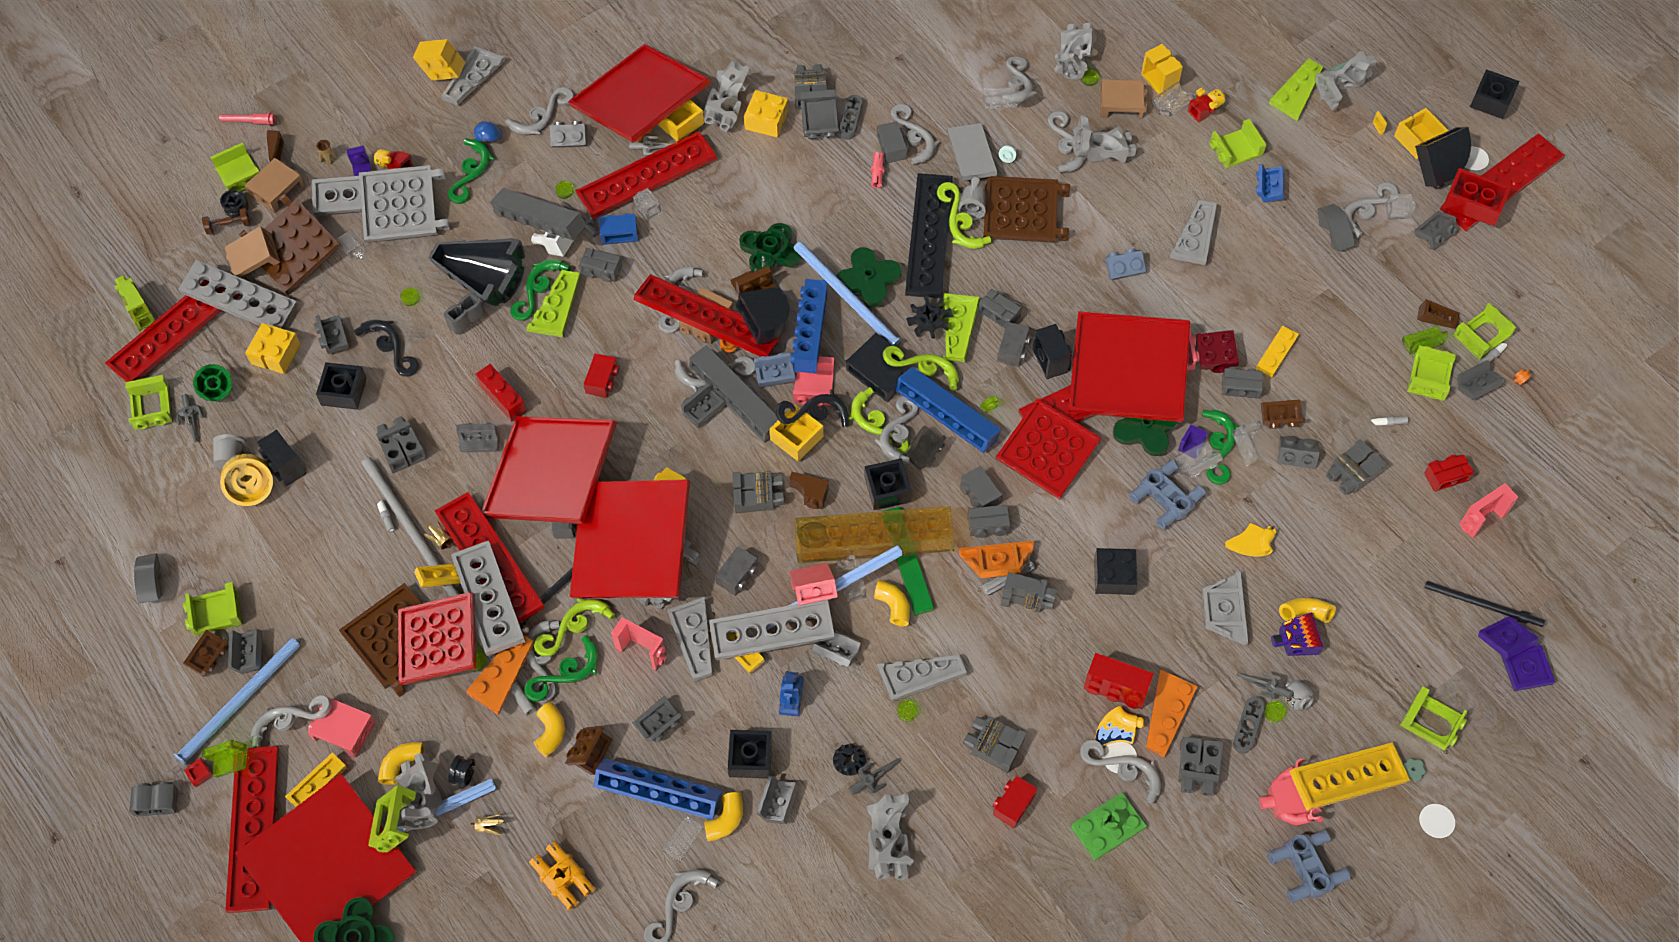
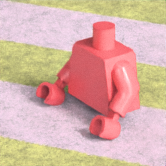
[1259,759,1324,826]

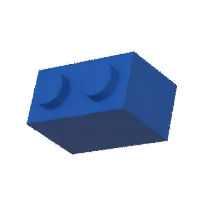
[599,214,638,245]

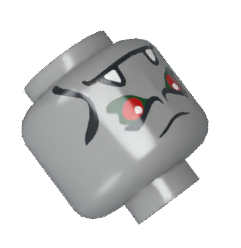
[1282,680,1314,711]

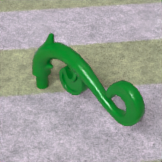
[448,138,494,204]
[510,259,571,321]
[1202,409,1240,485]
[524,635,599,702]

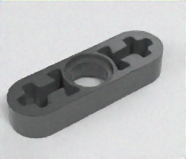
[840,95,862,140]
[1233,697,1264,754]

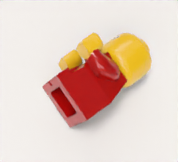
[1187,87,1225,123]
[374,149,413,170]

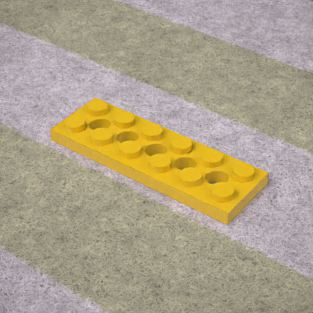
[1289,742,1410,811]

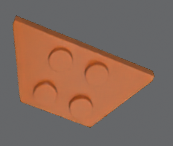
[959,540,1034,578]

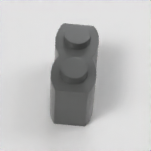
[444,293,484,334]
[129,782,178,816]

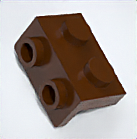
[1261,399,1305,429]
[183,629,228,677]

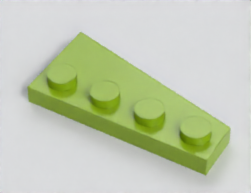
[944,293,980,362]

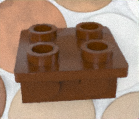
[731,266,775,296]
[565,726,613,775]

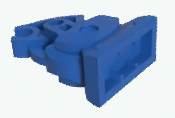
[779,671,804,717]

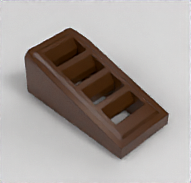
[266,130,284,162]
[1417,299,1459,329]

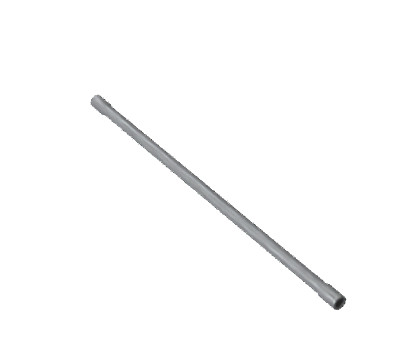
[361,457,536,716]

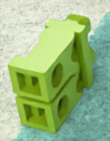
[114,275,155,331]

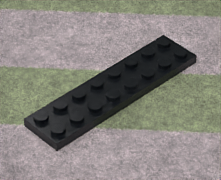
[905,173,953,298]

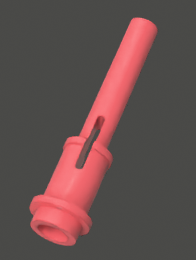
[219,112,276,126]

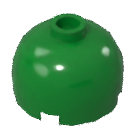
[192,364,232,402]

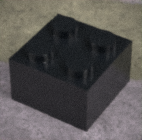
[1470,69,1520,119]
[1032,324,1072,379]
[316,362,367,410]
[257,429,306,486]
[864,458,912,510]
[1094,548,1137,595]
[727,730,772,779]

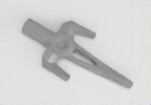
[629,136,673,155]

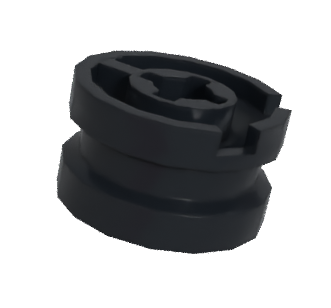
[220,189,249,218]
[448,755,475,787]

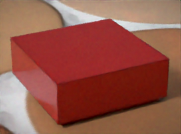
[184,757,213,787]

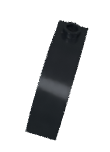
[1415,127,1471,188]
[736,287,790,345]
[846,333,902,403]

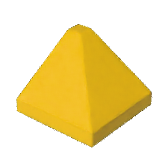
[1372,111,1387,135]

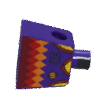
[1271,612,1323,656]

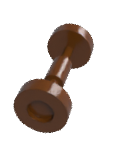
[202,208,250,235]

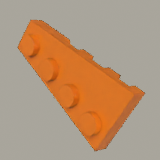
[466,634,534,716]
[1145,669,1198,757]

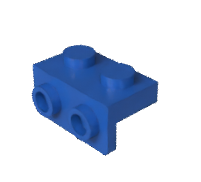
[1256,164,1285,203]

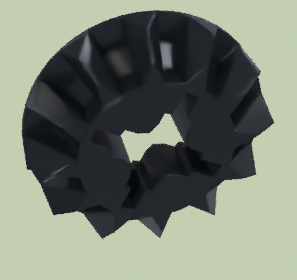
[833,743,866,776]

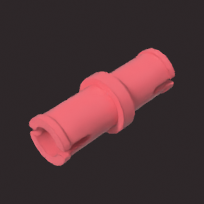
[871,152,885,188]

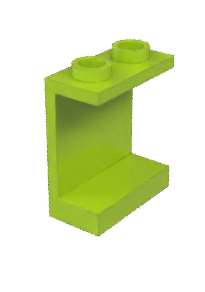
[1209,119,1266,168]
[210,142,259,192]

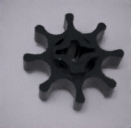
[906,296,953,339]

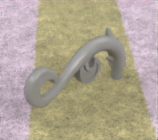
[1002,56,1037,102]
[505,87,574,135]
[891,104,939,165]
[1047,111,1086,173]
[1340,182,1398,238]
[658,267,704,334]
[674,356,755,392]
[875,396,919,464]
[525,620,560,704]
[250,695,332,748]
[1080,740,1161,804]
[644,869,720,942]

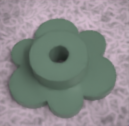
[1403,758,1426,782]

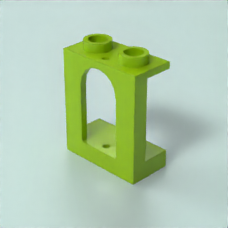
[1453,303,1516,360]
[125,375,173,430]
[1400,686,1467,751]
[368,785,416,852]

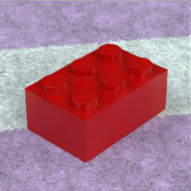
[1443,168,1511,226]
[1083,653,1154,709]

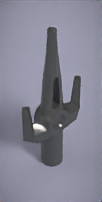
[562,201,599,237]
[176,394,204,443]
[1237,673,1293,699]
[848,758,901,795]

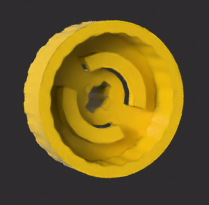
[220,454,273,506]

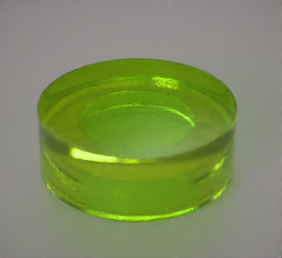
[1081,69,1099,86]
[555,181,574,199]
[400,288,420,306]
[980,396,1000,413]
[471,650,486,672]
[897,700,918,722]
[1264,701,1286,723]

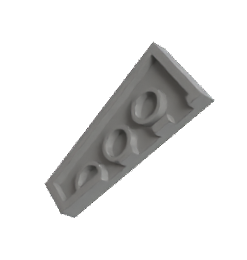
[441,46,505,105]
[1170,200,1217,265]
[667,597,712,682]
[877,655,967,702]

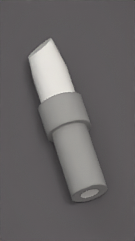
[1480,343,1507,363]
[1371,416,1408,426]
[377,500,395,533]

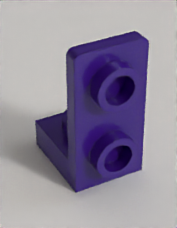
[346,145,372,176]

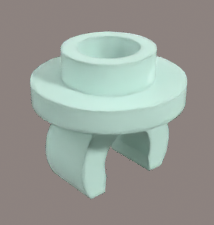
[999,145,1017,163]

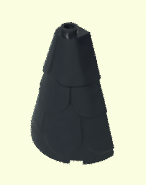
[428,238,525,306]

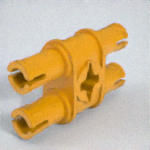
[529,841,596,911]

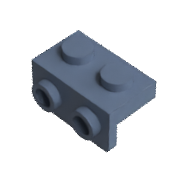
[1103,248,1146,279]
[754,353,795,387]

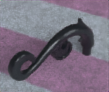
[353,319,419,377]
[775,389,850,427]

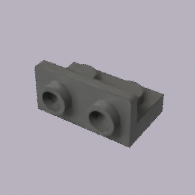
[1415,211,1457,250]

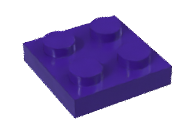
[1478,616,1539,659]
[1501,645,1555,692]

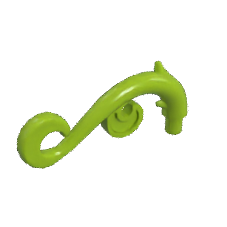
[937,182,991,249]
[883,346,959,390]
[849,387,909,455]
[534,598,616,657]

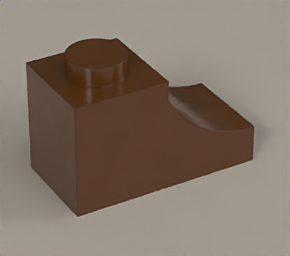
[790,472,829,509]

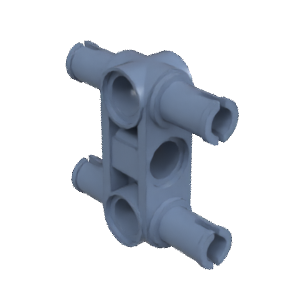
[1128,460,1206,530]
[1267,829,1351,904]

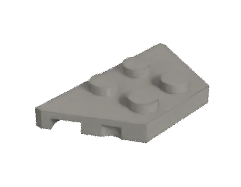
[1202,572,1248,645]

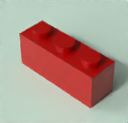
[475,364,527,422]

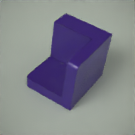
[1178,424,1208,458]

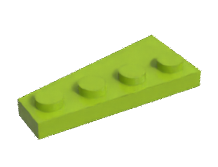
[1269,58,1323,121]
[526,270,581,337]

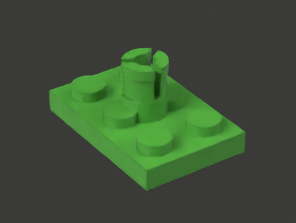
[1070,793,1147,861]

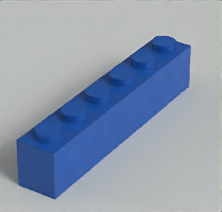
[896,367,1001,453]

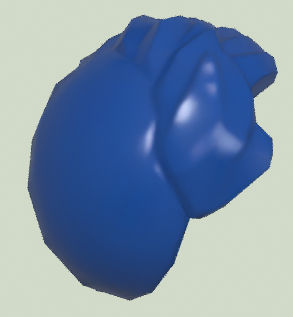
[474,121,502,141]

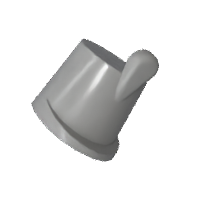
[958,177,986,220]
[213,434,246,469]

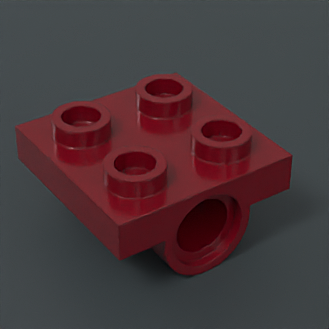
[1196,330,1239,373]

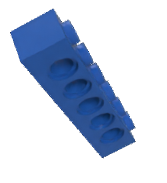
[791,279,827,373]
[593,758,722,820]

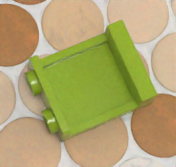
[1407,346,1456,401]
[183,582,243,636]

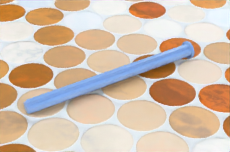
[794,242,902,346]
[766,546,903,633]
[173,638,300,766]
[383,779,496,832]

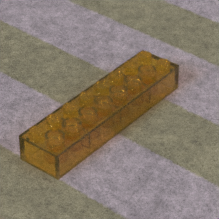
[794,506,954,563]

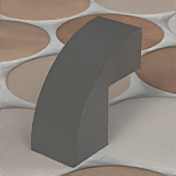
[1317,204,1355,251]
[134,553,162,604]

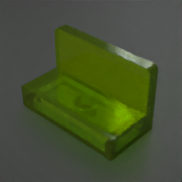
[1402,326,1449,355]
[201,740,247,778]

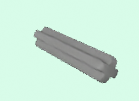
[982,559,1034,595]

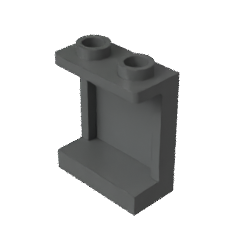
[800,89,839,139]

